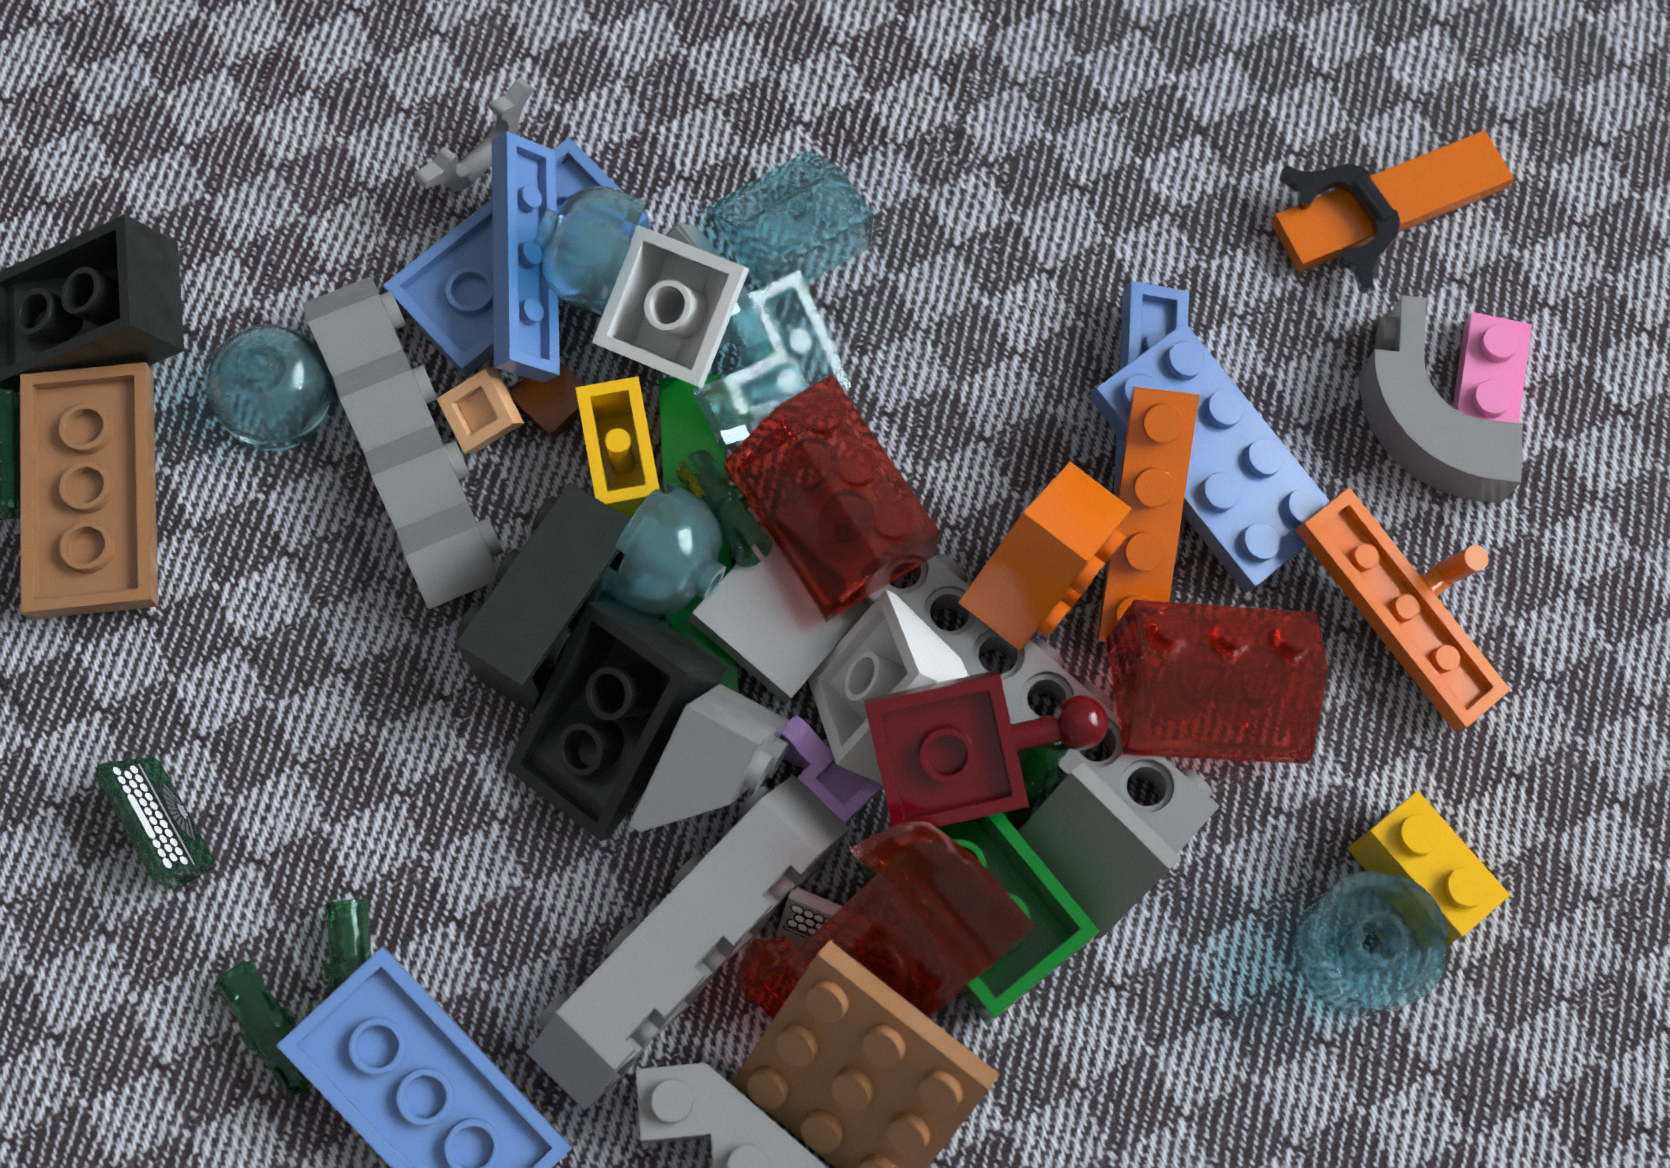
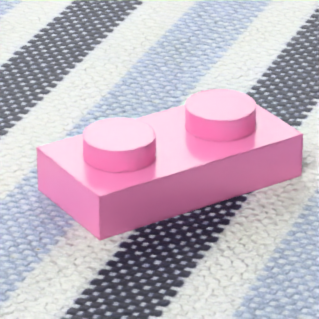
[1452,312,1532,423]

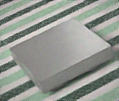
[688,524,868,704]
[1018,761,1181,939]

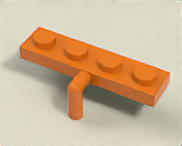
[1097,386,1199,649]
[1294,487,1511,732]

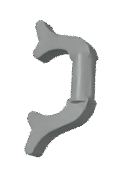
[413,77,534,192]

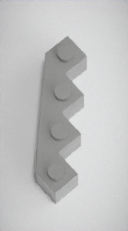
[302,276,503,609]
[526,775,851,1111]
[636,1063,828,1168]

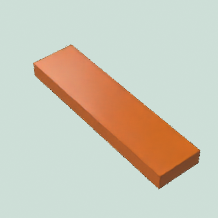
[1271,130,1514,273]

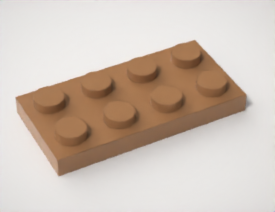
[20,362,158,620]

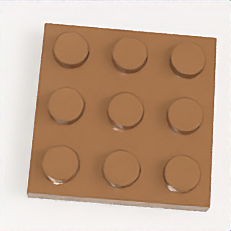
[731,940,1000,1168]

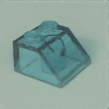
[707,151,874,305]

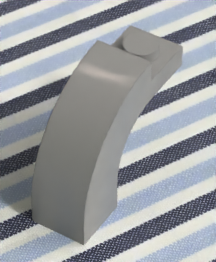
[1359,295,1523,503]

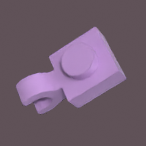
[780,715,883,824]

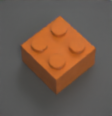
[958,462,1132,651]

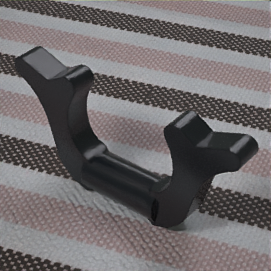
[1279,164,1400,294]

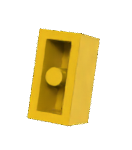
[575,376,665,525]
[1347,791,1510,951]

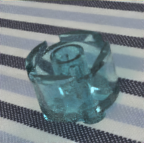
[1292,871,1449,1017]

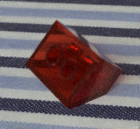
[723,374,939,622]
[1106,600,1328,764]

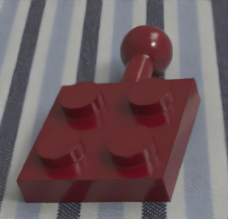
[864,670,1108,837]

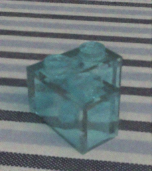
[693,270,852,446]

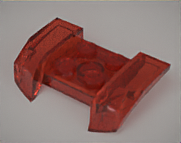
[734,821,1036,1020]

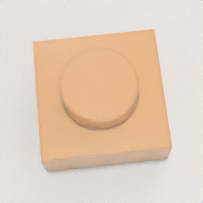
[437,368,524,453]

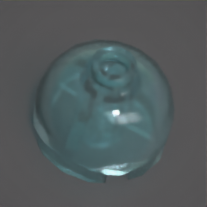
[534,186,646,318]
[206,324,336,451]
[602,481,726,616]

